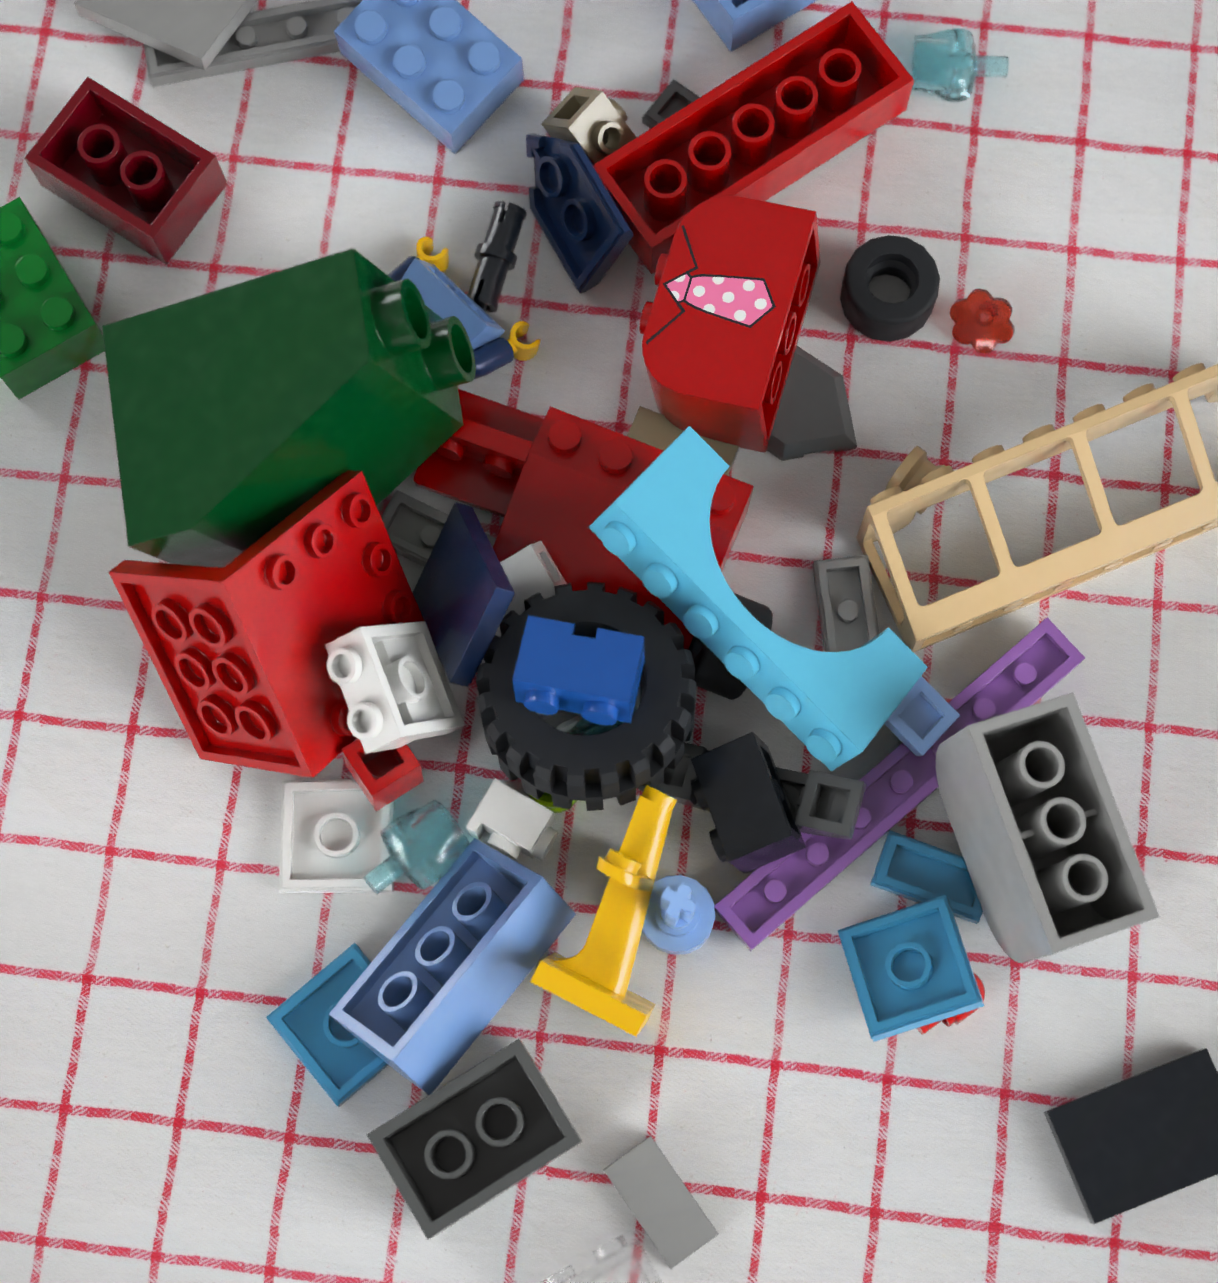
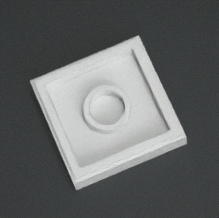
[279,779,395,894]

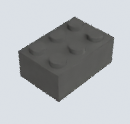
[367,1039,583,1240]

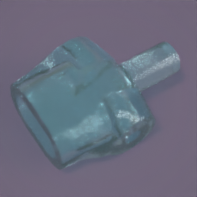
[912,28,1009,102]
[364,800,470,895]

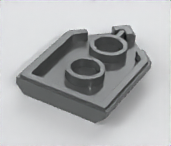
[767,346,857,461]

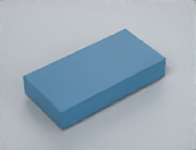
[870,830,983,924]

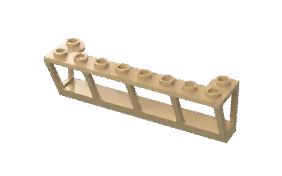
[856,363,1218,652]

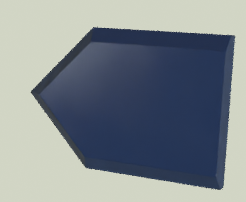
[526,133,634,293]

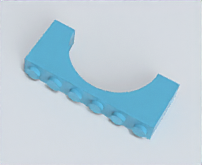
[589,426,928,771]

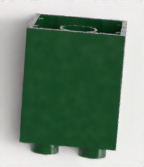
[102,248,476,568]

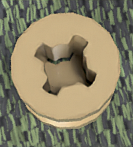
[885,446,945,515]

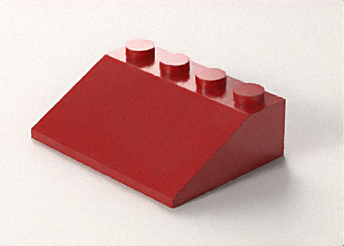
[493,406,754,650]

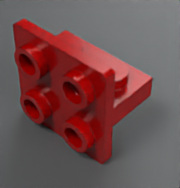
[413,389,544,517]

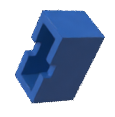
[512,615,645,725]

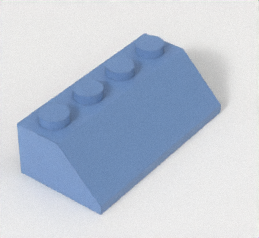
[329,838,576,1095]

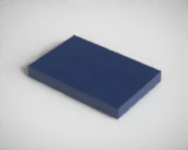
[412,502,515,687]

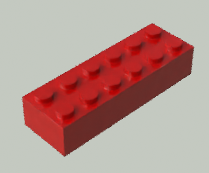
[593,1,914,274]

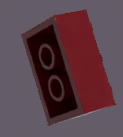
[24,77,228,265]

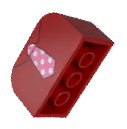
[639,196,821,453]

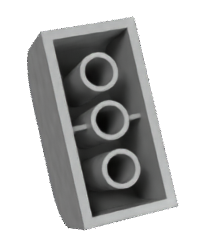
[936,692,1160,963]

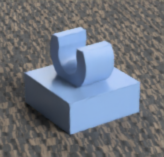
[884,676,960,756]

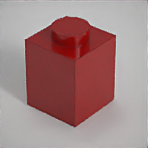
[341,739,424,812]

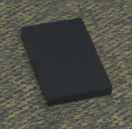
[1044,1048,1218,1224]

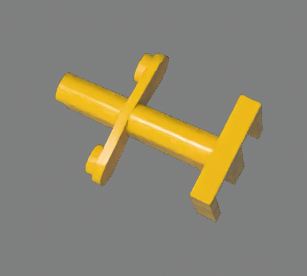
[530,785,678,1037]

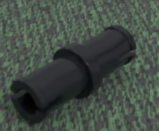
[467,201,527,312]

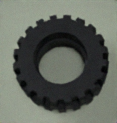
[476,582,696,811]

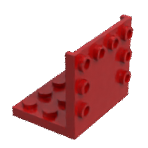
[109,470,440,778]

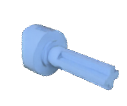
[642,875,715,955]

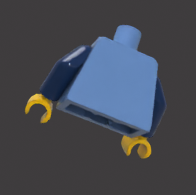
[388,236,541,379]

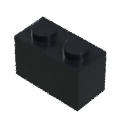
[691,732,806,874]

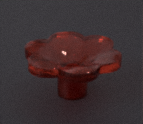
[950,288,1015,354]

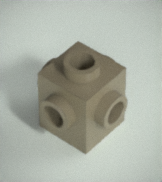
[541,87,637,165]

